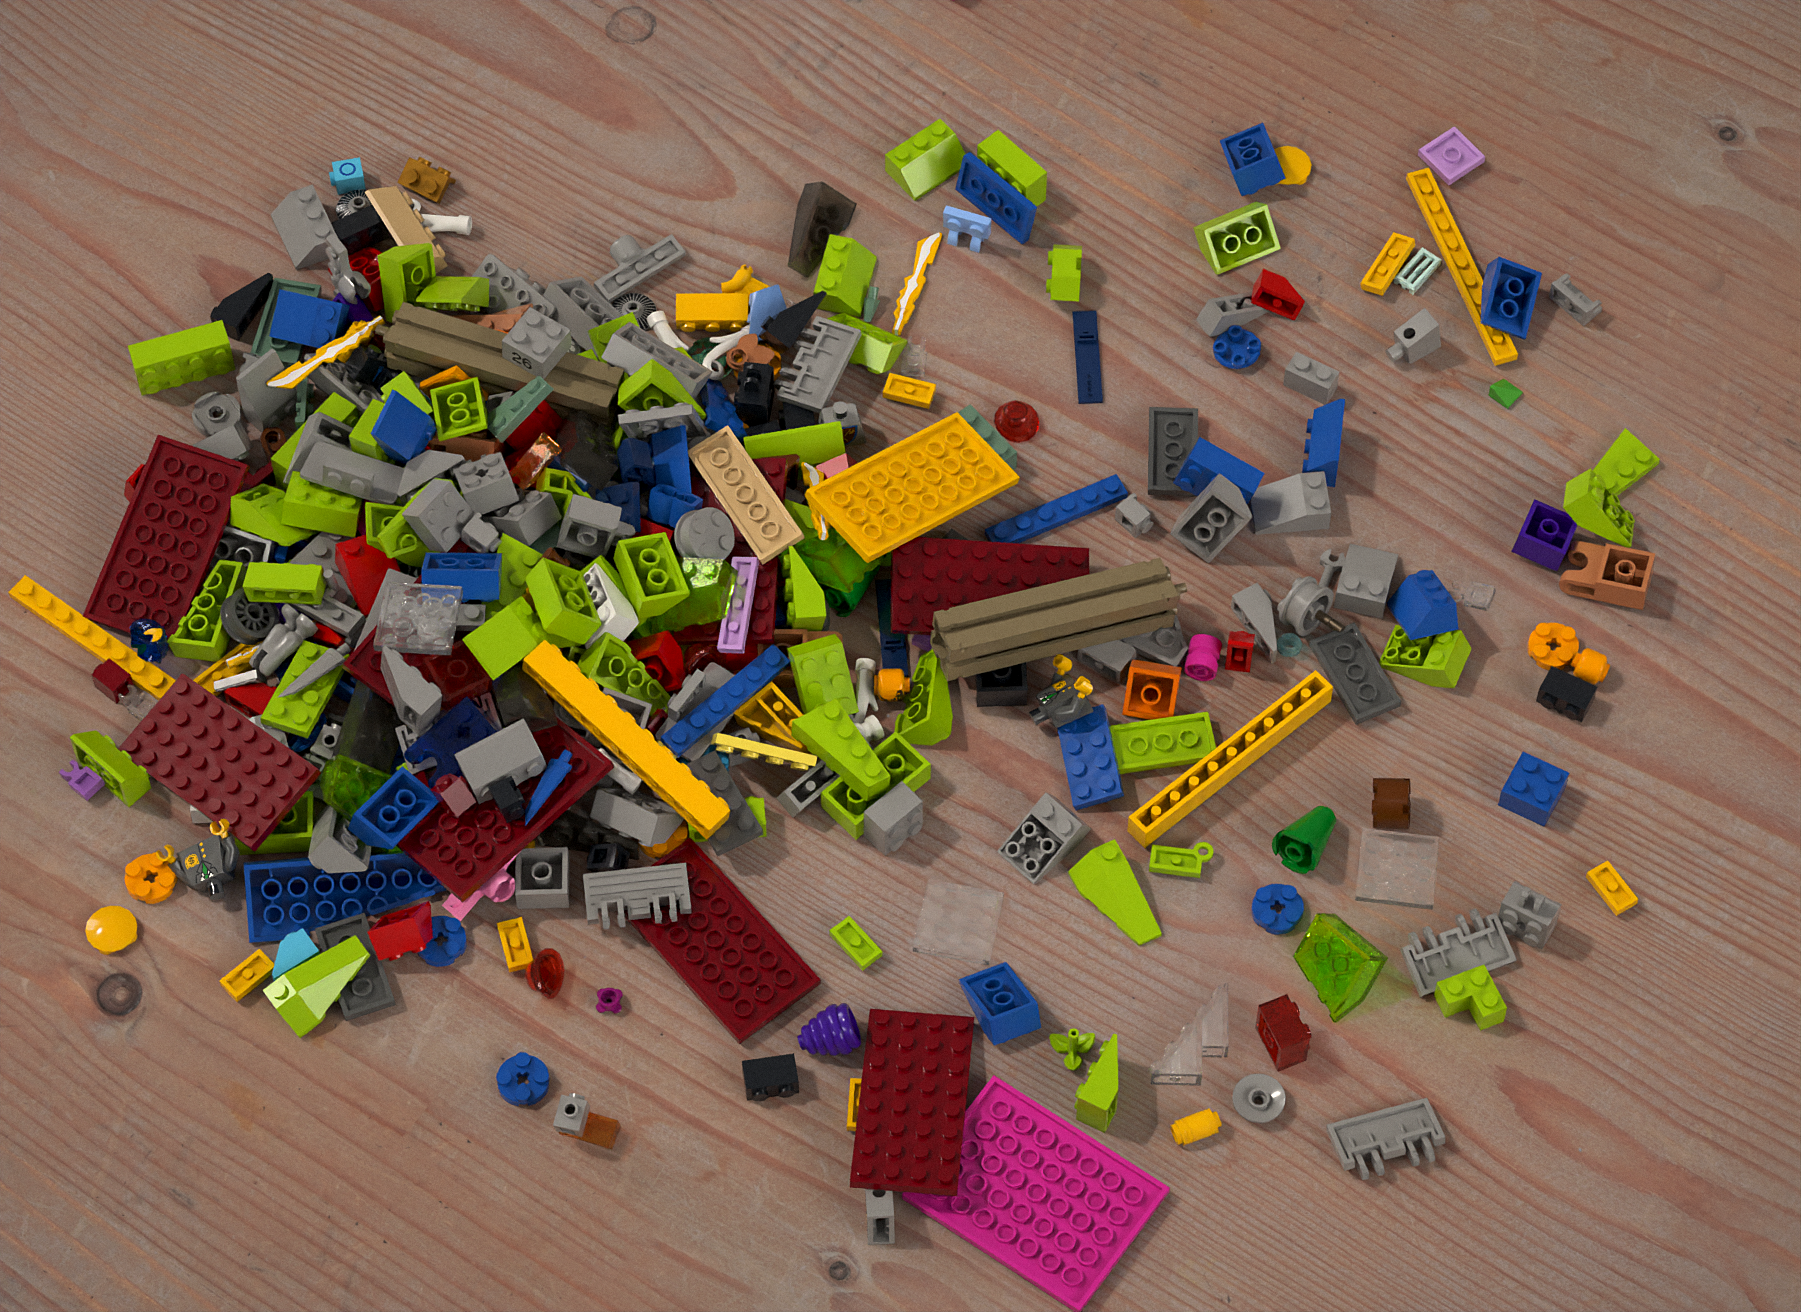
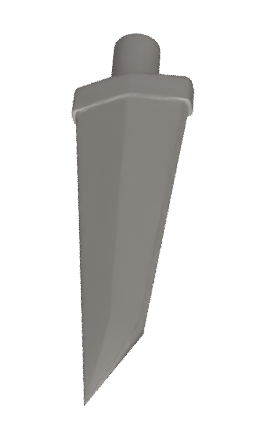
[277,643,351,698]

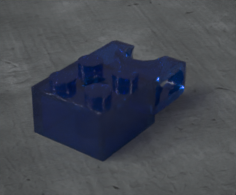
[404,696,500,789]

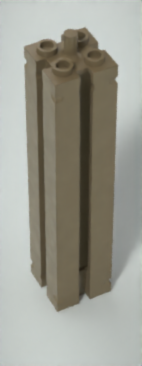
[375,302,625,435]
[930,558,1187,681]

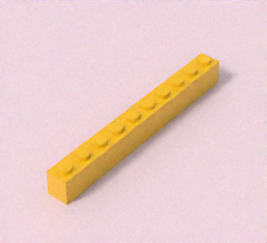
[522,640,730,840]
[1127,670,1333,848]

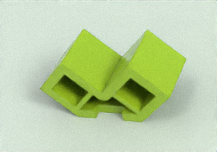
[1046,244,1082,301]
[536,468,592,528]

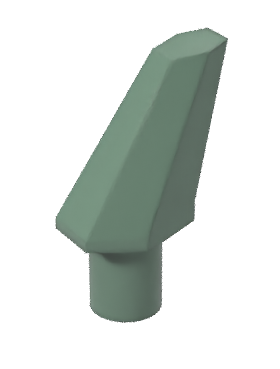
[864,286,880,322]

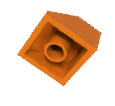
[1122,659,1182,720]

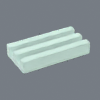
[1393,247,1442,295]

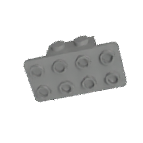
[472,254,556,318]
[300,441,405,505]
[656,662,736,762]

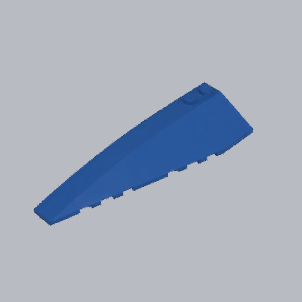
[244,851,447,943]

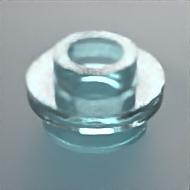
[1277,633,1302,657]

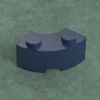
[617,438,655,495]

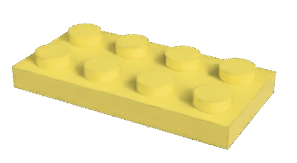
[711,733,818,771]

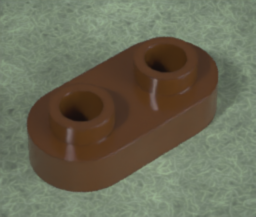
[260,427,287,463]

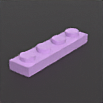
[717,557,759,654]

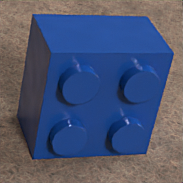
[1498,752,1569,827]

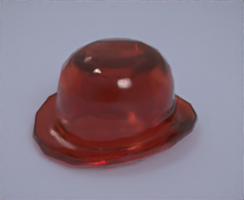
[994,400,1039,443]
[683,643,726,677]
[525,948,565,999]

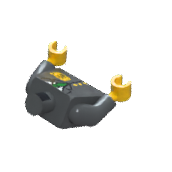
[1029,654,1093,727]
[156,819,240,900]

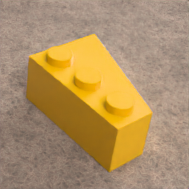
[734,681,812,755]

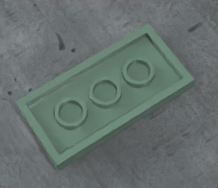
[250,278,322,368]

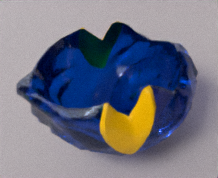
[129,618,169,664]

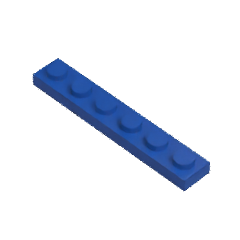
[985,474,1128,544]
[661,644,790,758]

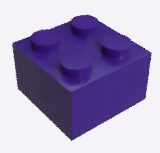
[1511,499,1577,571]

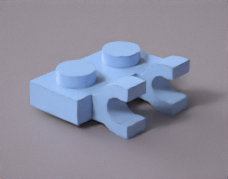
[943,205,991,253]

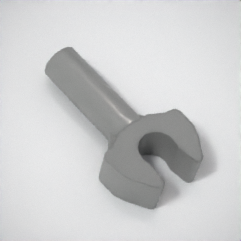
[1318,549,1345,588]

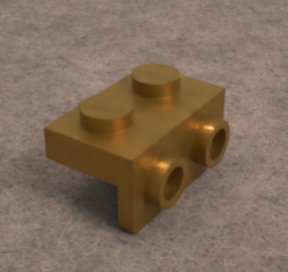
[397,156,456,204]

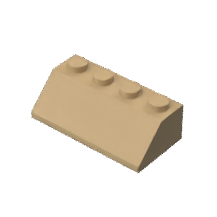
[365,186,448,273]

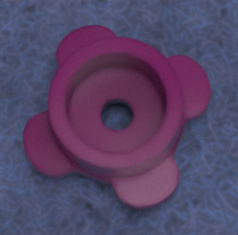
[596,988,623,1014]

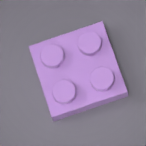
[1418,126,1485,185]

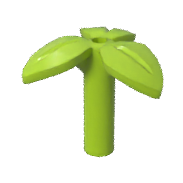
[1049,1028,1095,1071]

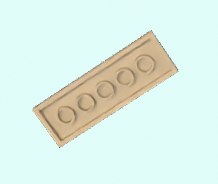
[688,425,805,565]

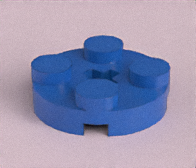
[1251,884,1304,935]
[417,916,467,967]
[496,1052,550,1106]

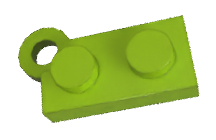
[1149,842,1214,878]

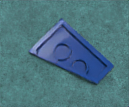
[701,383,748,443]

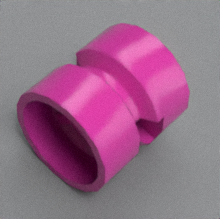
[1184,634,1222,681]

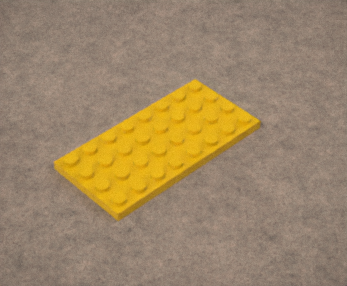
[805,412,1020,563]

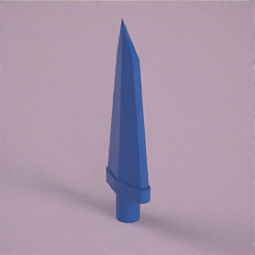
[525,750,573,826]

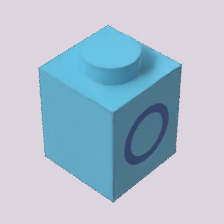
[329,157,366,195]

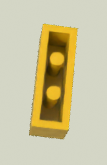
[676,293,749,332]

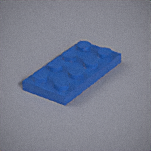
[955,152,1037,244]
[1057,704,1124,811]

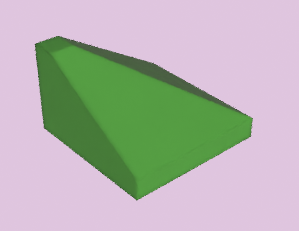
[1488,379,1523,409]

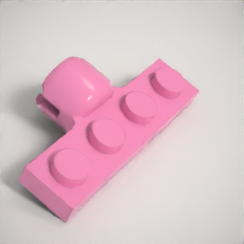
[442,850,522,921]

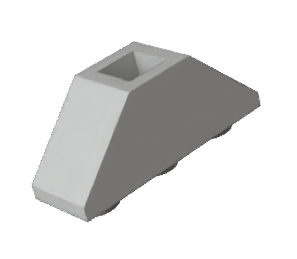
[398,450,466,507]

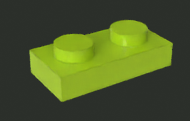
[829,916,882,971]

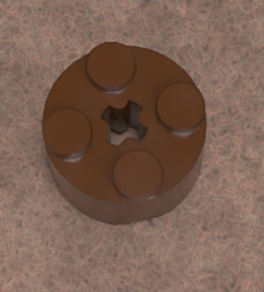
[1372,778,1411,829]

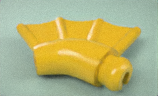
[721,264,771,307]

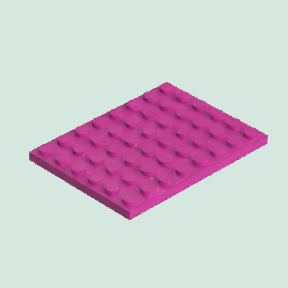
[902,1075,1170,1312]

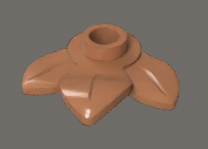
[726,334,775,371]

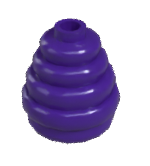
[797,1003,861,1056]

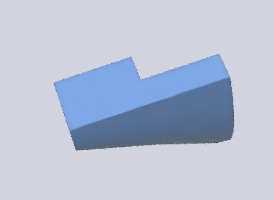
[747,284,787,342]

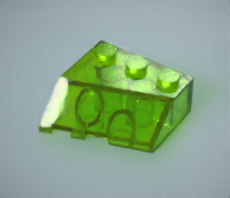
[794,527,887,593]
[650,557,738,634]
[320,754,392,852]
[1293,913,1388,1023]

